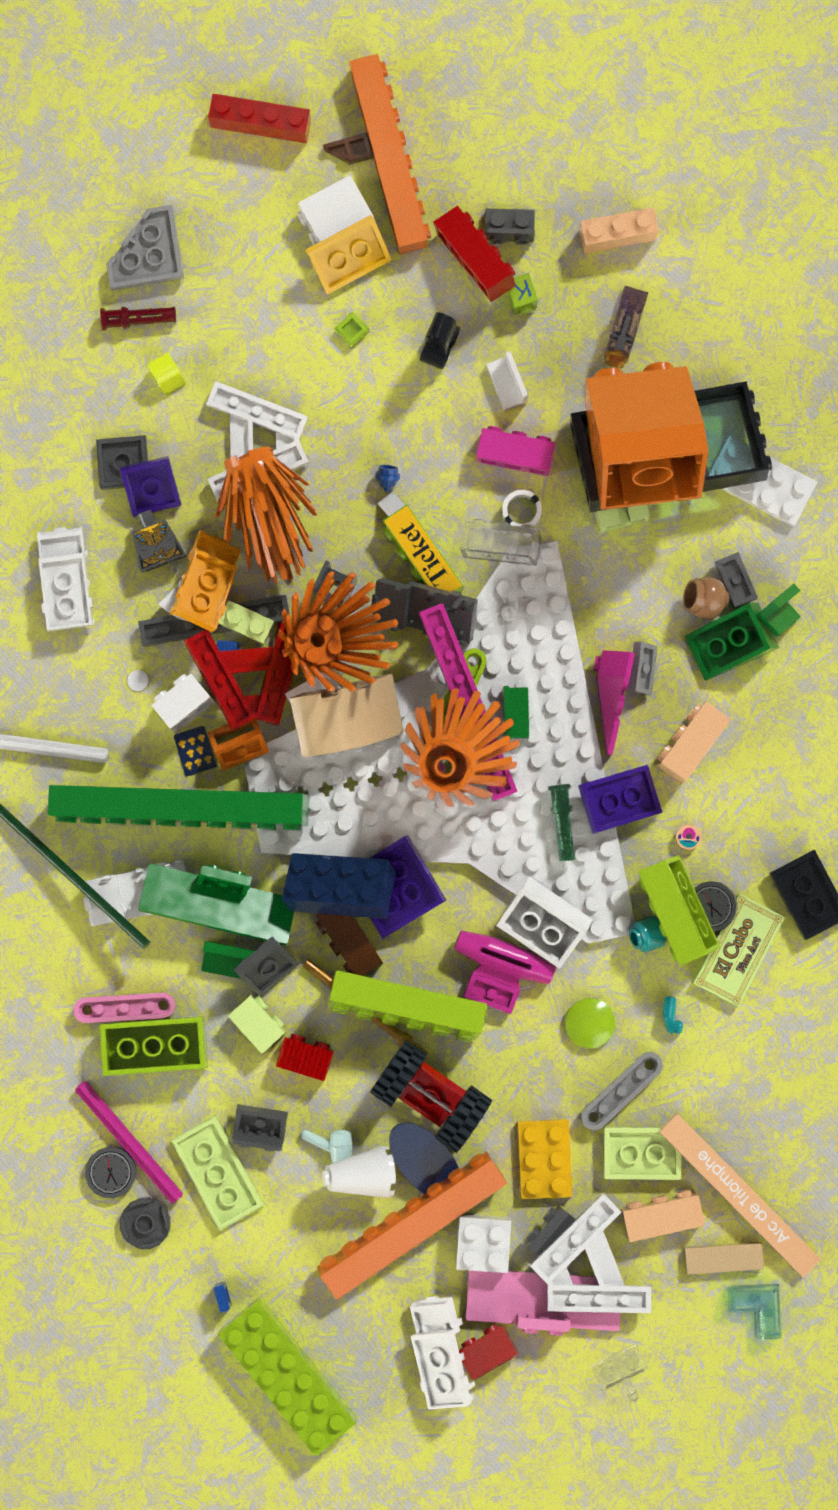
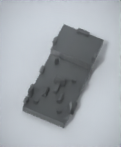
[371,578,478,646]

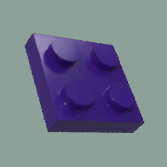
[120,456,182,517]

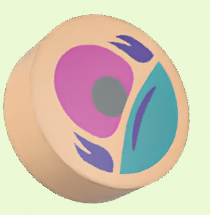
[675,824,701,850]

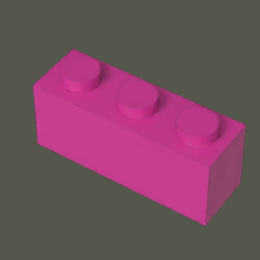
[476,426,556,477]

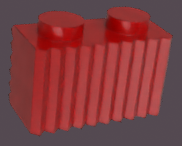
[276,1033,334,1081]

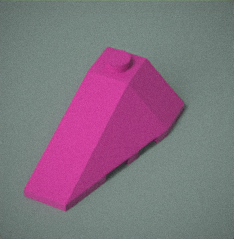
[593,650,635,757]

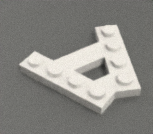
[206,381,309,502]
[530,1193,651,1313]

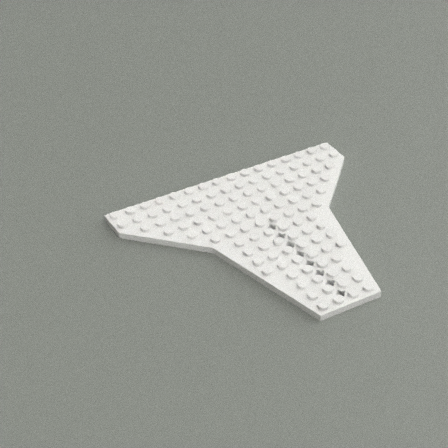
[244,541,635,943]

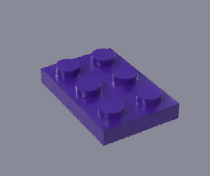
[578,764,663,834]

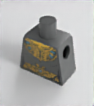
[132,510,187,573]

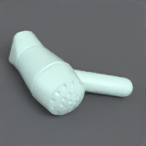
[300,1130,353,1163]

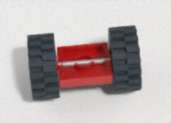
[370,1040,492,1153]

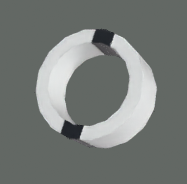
[502,490,542,532]

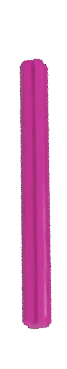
[75,1081,183,1204]

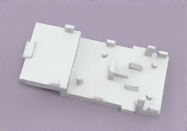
[37,527,95,631]
[83,859,187,927]
[410,1296,475,1410]

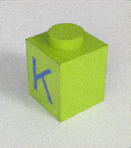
[506,273,538,315]

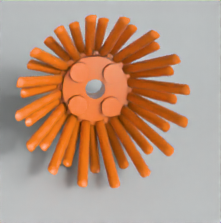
[279,572,398,691]
[401,688,520,807]

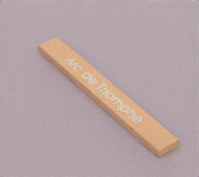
[658,1113,821,1278]

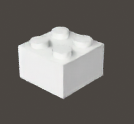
[151,674,215,733]
[456,1214,511,1273]

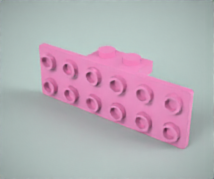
[466,1270,620,1336]

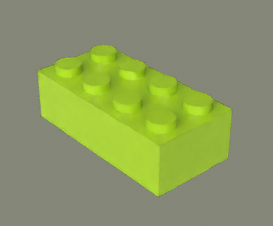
[638,855,721,966]
[100,1016,208,1076]

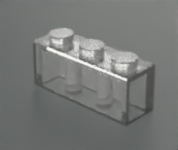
[460,519,542,566]

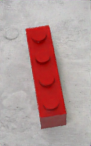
[208,93,311,144]
[433,205,516,302]

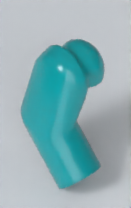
[662,996,683,1034]

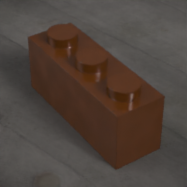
[315,914,383,976]

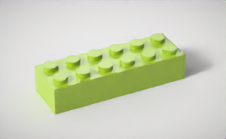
[327,970,487,1043]
[218,1297,357,1457]

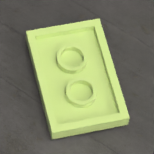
[604,1127,681,1180]

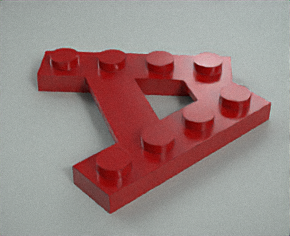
[183,622,293,730]

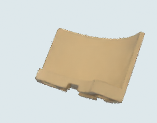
[290,674,403,757]

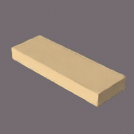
[684,1242,764,1275]

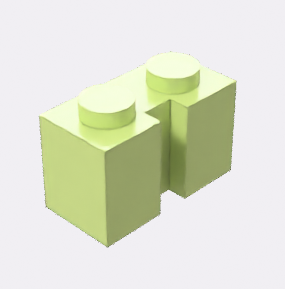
[595,505,650,533]
[228,995,286,1054]

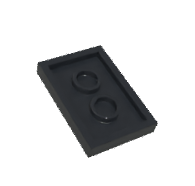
[769,850,838,940]

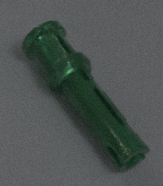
[548,784,576,862]

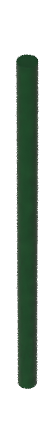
[0,804,151,949]

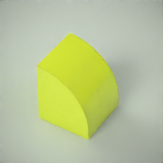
[147,352,186,396]

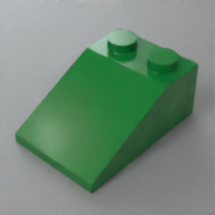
[685,603,779,681]

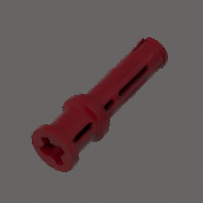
[100,307,176,331]

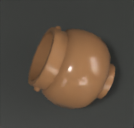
[683,577,729,619]

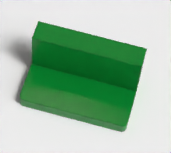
[757,584,801,637]
[503,686,529,739]
[201,941,255,979]

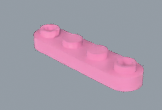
[74,993,176,1023]

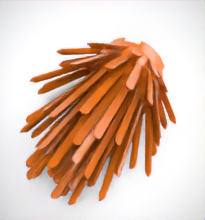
[215,446,317,584]

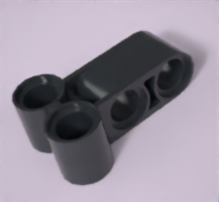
[419,312,461,370]

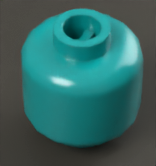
[629,916,667,952]

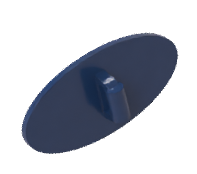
[389,1122,459,1194]

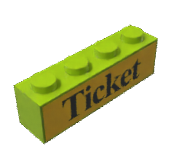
[382,504,464,592]

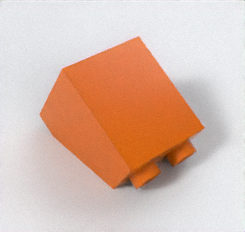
[585,362,709,510]

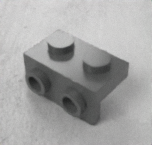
[231,1104,288,1151]
[526,1205,576,1255]

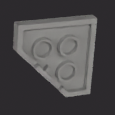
[106,205,184,291]

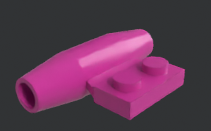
[454,930,556,1014]

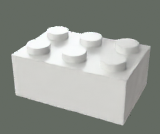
[496,877,593,969]

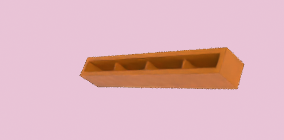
[349,54,431,255]
[317,1151,508,1300]

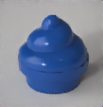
[375,465,400,491]

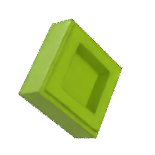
[334,312,369,348]

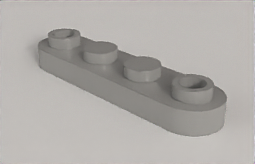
[581,1052,663,1130]

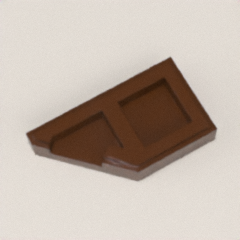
[323,133,373,165]

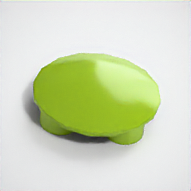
[565,998,615,1048]

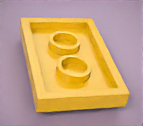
[305,215,392,295]
[518,1119,572,1199]

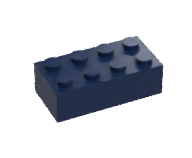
[282,853,396,919]

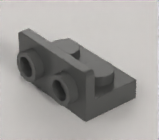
[485,209,535,245]

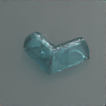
[727,1284,782,1339]

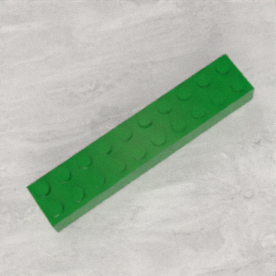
[48,785,309,831]

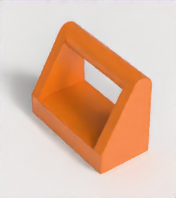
[208,719,269,771]

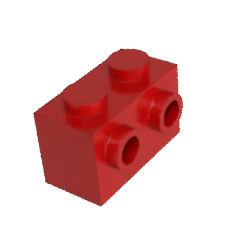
[459,1324,520,1380]

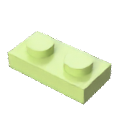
[218,600,275,645]

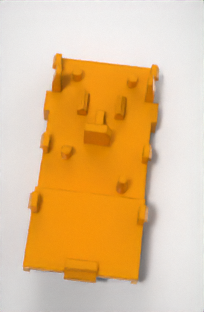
[170,529,241,633]

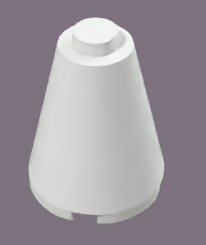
[322,1146,396,1198]

